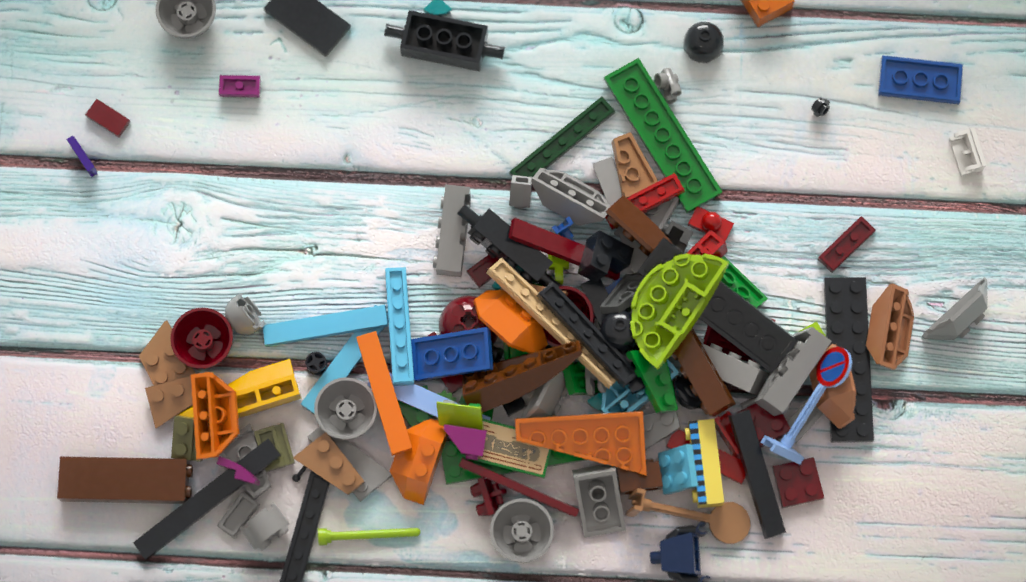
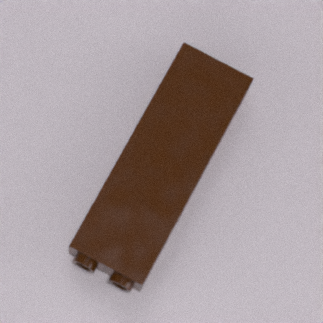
[57,456,193,504]

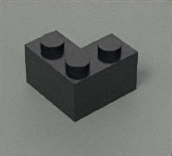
[577,230,634,282]

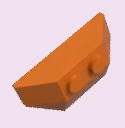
[473,290,548,353]
[191,372,239,459]
[390,418,448,505]

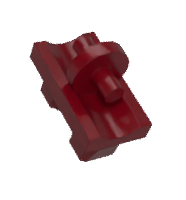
[470,477,507,516]

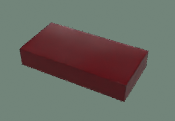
[85,99,131,138]

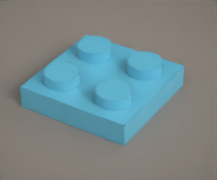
[658,444,698,495]

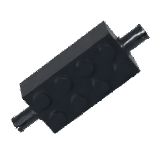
[384,10,505,71]
[457,204,560,287]

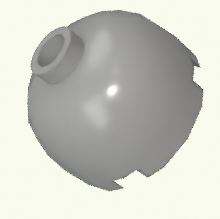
[225,293,265,336]

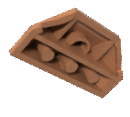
[866,283,914,370]
[809,344,856,429]

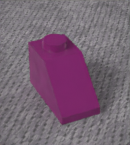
[444,424,487,460]

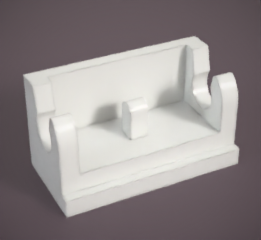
[949,127,986,177]

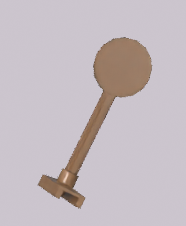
[625,488,750,544]

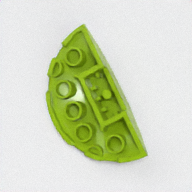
[630,253,729,369]

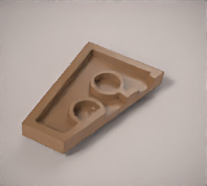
[611,132,658,198]
[145,372,205,428]
[293,432,365,495]

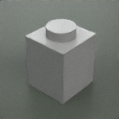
[509,175,533,209]

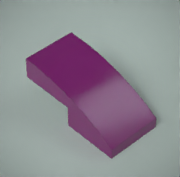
[217,456,260,486]

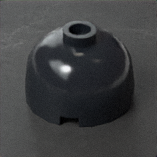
[684,21,724,63]
[600,310,638,353]

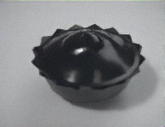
[674,374,702,410]

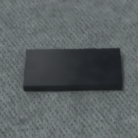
[263,0,351,57]

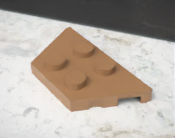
[139,320,195,386]

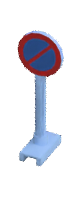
[761,347,852,465]

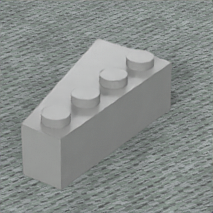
[754,327,832,416]
[677,337,769,396]

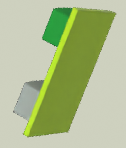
[436,400,484,430]

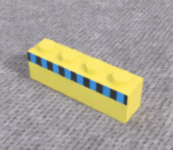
[685,419,724,508]

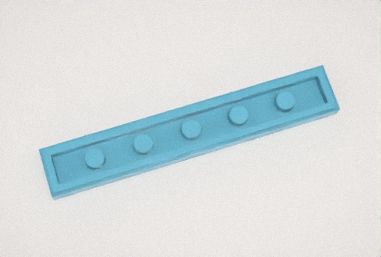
[385,267,414,386]
[263,305,388,347]
[301,305,389,415]

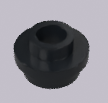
[811,97,830,117]

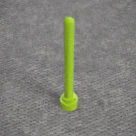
[318,528,420,546]

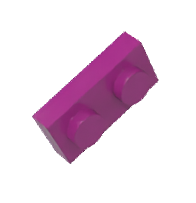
[219,75,261,98]

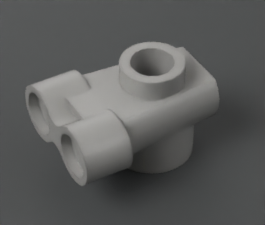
[654,68,682,104]

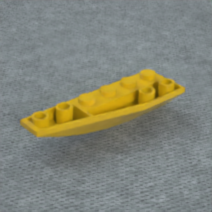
[176,359,302,418]

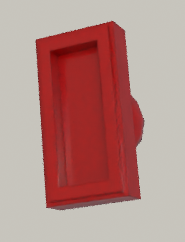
[688,207,734,242]

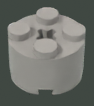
[240,503,289,551]

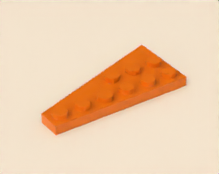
[515,411,647,476]

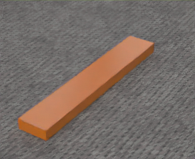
[356,331,412,456]

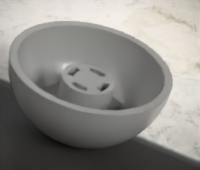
[156,0,216,39]
[314,377,377,440]
[490,499,554,562]

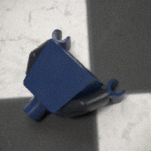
[650,522,711,582]

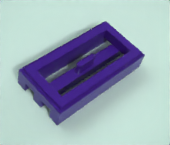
[66,136,98,177]

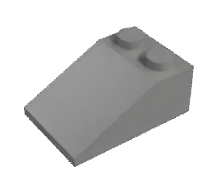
[572,464,626,538]

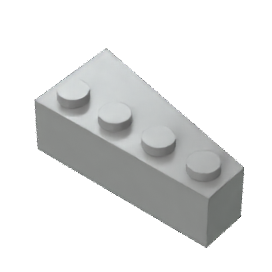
[433,184,471,277]

